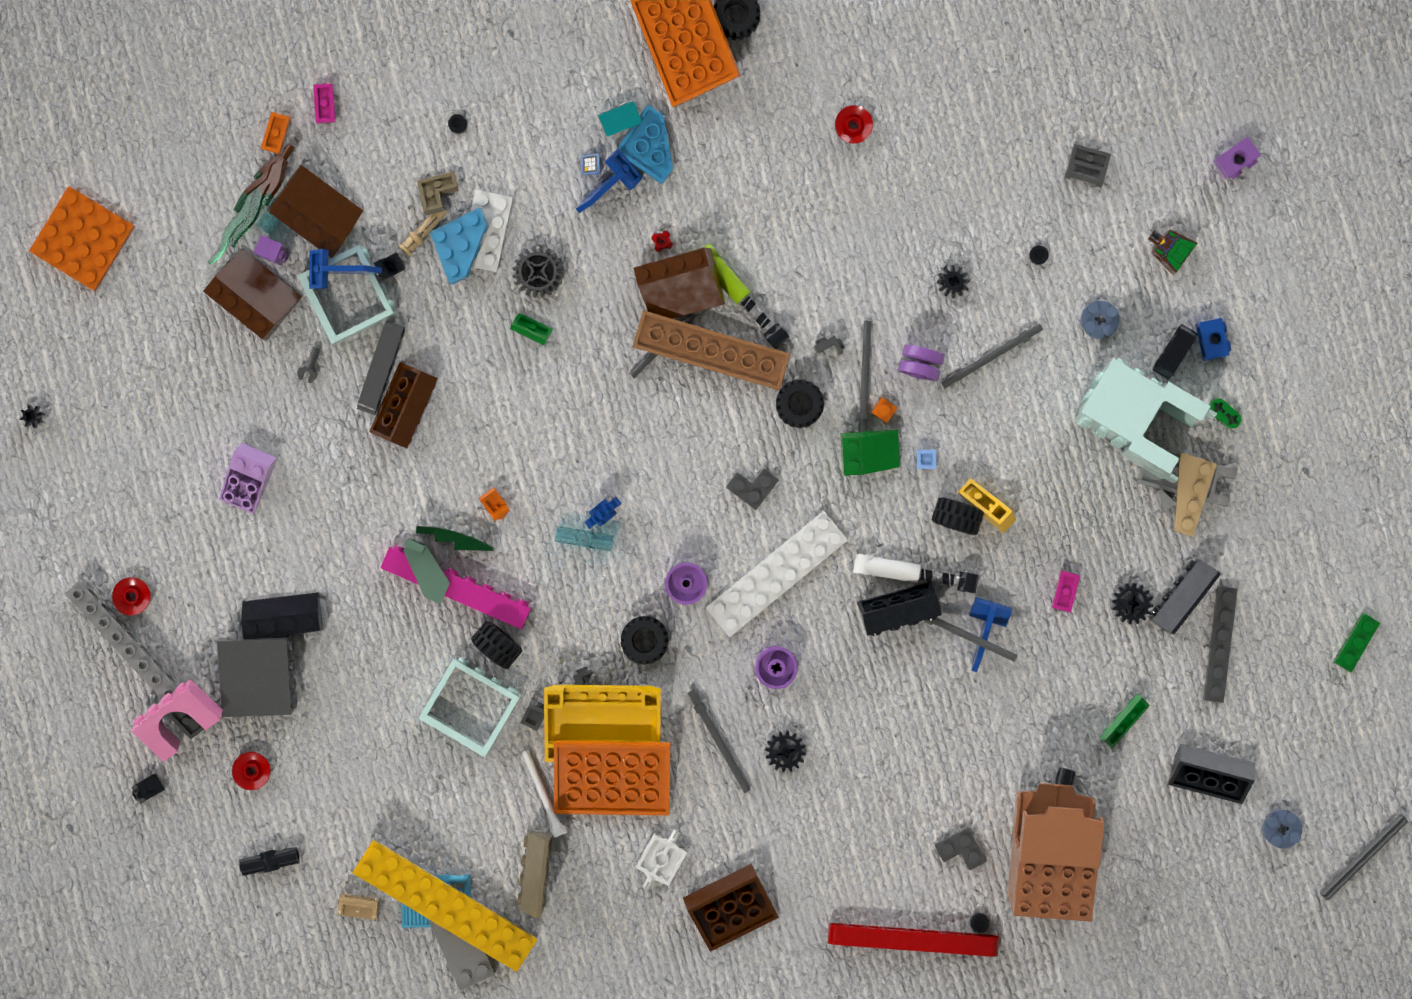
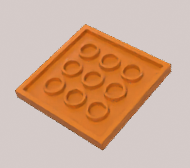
[29,186,135,291]

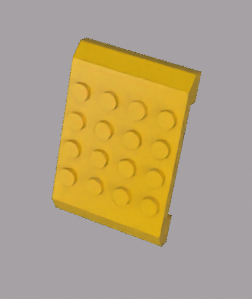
[544,685,661,762]

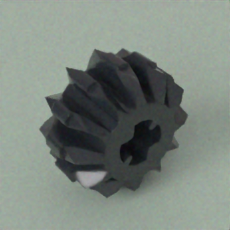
[937,265,970,298]

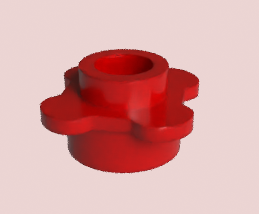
[651,231,673,252]

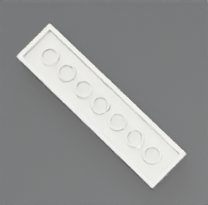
[705,511,848,637]

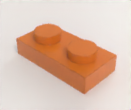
[261,112,291,155]

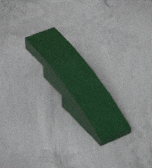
[416,526,494,551]

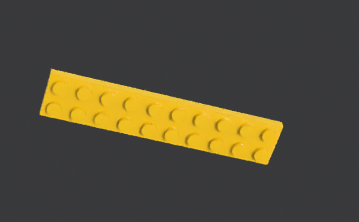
[352,839,538,972]

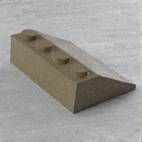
[517,831,552,919]

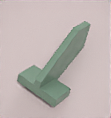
[403,538,450,604]

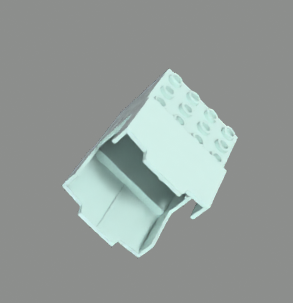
[1075,358,1217,483]

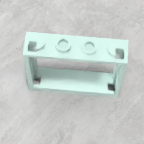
[297,245,396,346]
[418,657,521,757]

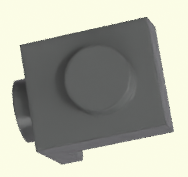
[813,336,844,355]
[573,667,593,685]
[520,701,544,731]

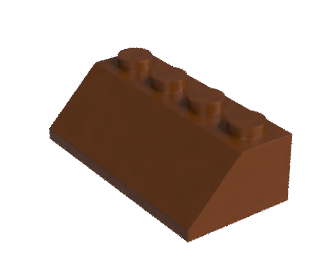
[369,362,438,449]

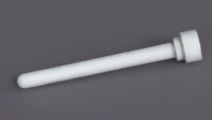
[522,750,568,838]

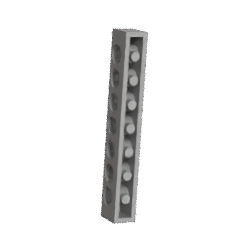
[65,580,180,699]

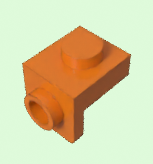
[479,487,510,521]

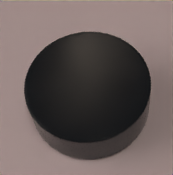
[448,114,468,134]
[1029,245,1049,265]
[970,913,990,933]

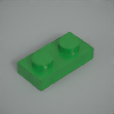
[510,313,553,345]

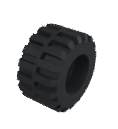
[714,0,761,41]
[776,379,824,428]
[931,497,984,535]
[620,616,669,665]
[471,621,523,669]

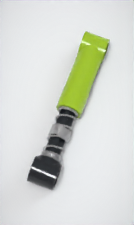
[703,243,790,349]

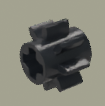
[20,405,45,428]

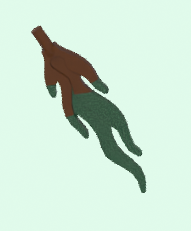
[208,144,295,264]

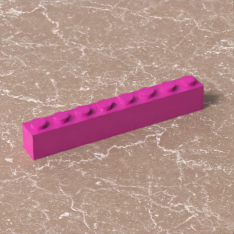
[380,545,532,629]

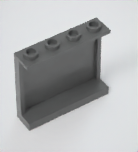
[217,635,297,717]

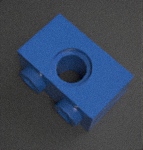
[1195,318,1231,361]

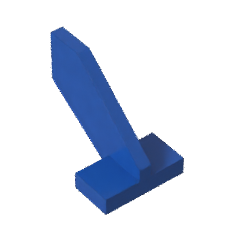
[576,149,643,213]
[309,249,382,289]
[969,597,1012,672]

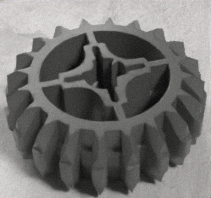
[512,246,564,298]

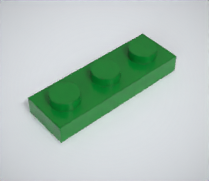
[1333,613,1380,673]
[1100,694,1150,749]

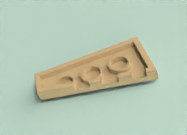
[1174,452,1217,537]

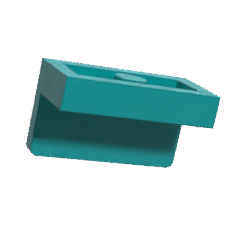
[598,101,642,137]

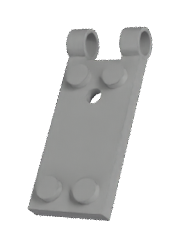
[1136,451,1237,507]
[428,889,495,990]

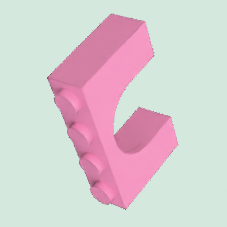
[131,679,223,762]

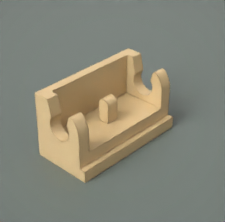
[338,894,380,920]

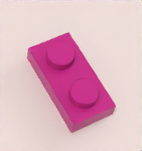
[313,83,336,124]
[1051,571,1080,613]

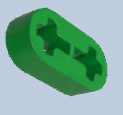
[1209,399,1241,429]

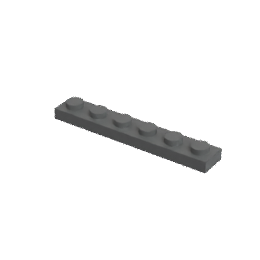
[1203,586,1238,703]

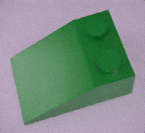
[840,429,900,476]

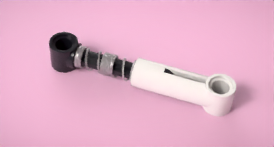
[853,553,979,594]

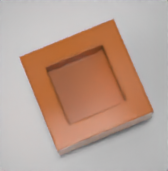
[871,397,897,424]

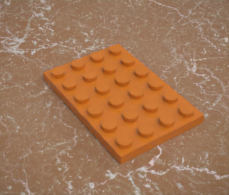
[630,0,741,107]
[554,741,670,816]

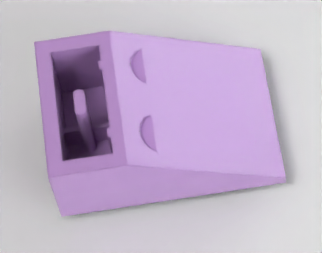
[219,443,277,514]

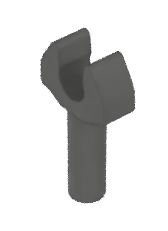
[297,347,320,383]

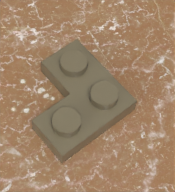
[417,172,459,216]

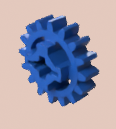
[584,497,622,529]

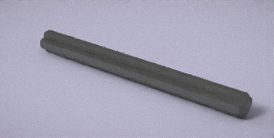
[1320,814,1408,900]

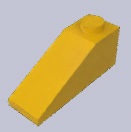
[958,478,1016,534]

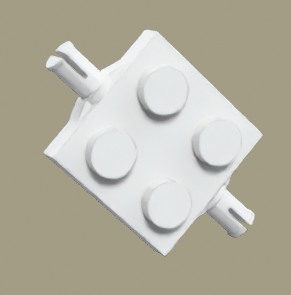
[635,829,687,890]

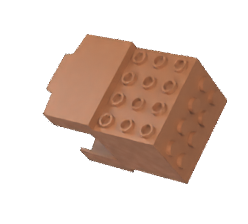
[1007,783,1104,922]

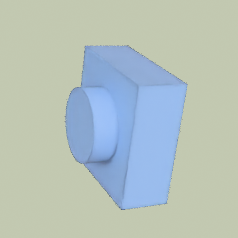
[916,450,936,469]

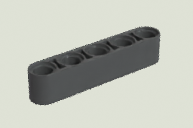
[357,321,405,415]

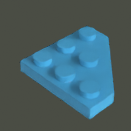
[617,105,673,185]
[430,208,489,285]

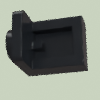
[374,252,406,280]
[131,773,165,803]

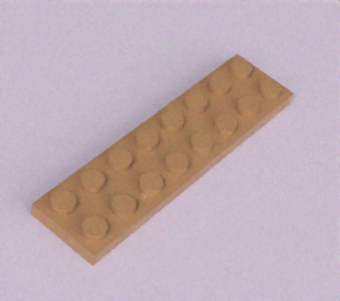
[632,310,790,391]

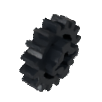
[1110,583,1153,624]
[765,730,806,773]

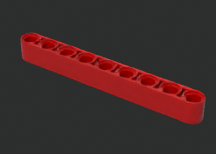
[827,923,999,957]

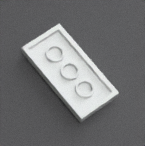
[471,189,513,273]

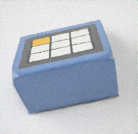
[581,154,600,175]

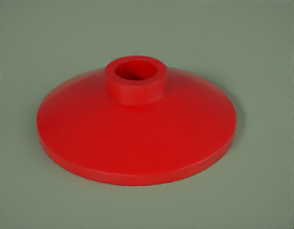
[835,105,873,144]
[112,577,151,616]
[232,752,271,790]

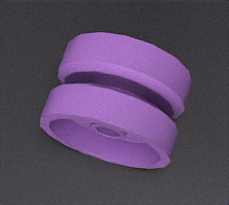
[898,344,945,382]
[665,562,707,605]
[755,646,798,689]

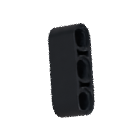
[1152,324,1198,380]

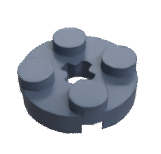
[1080,301,1119,339]
[1262,809,1302,849]

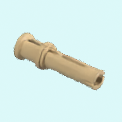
[398,209,448,257]

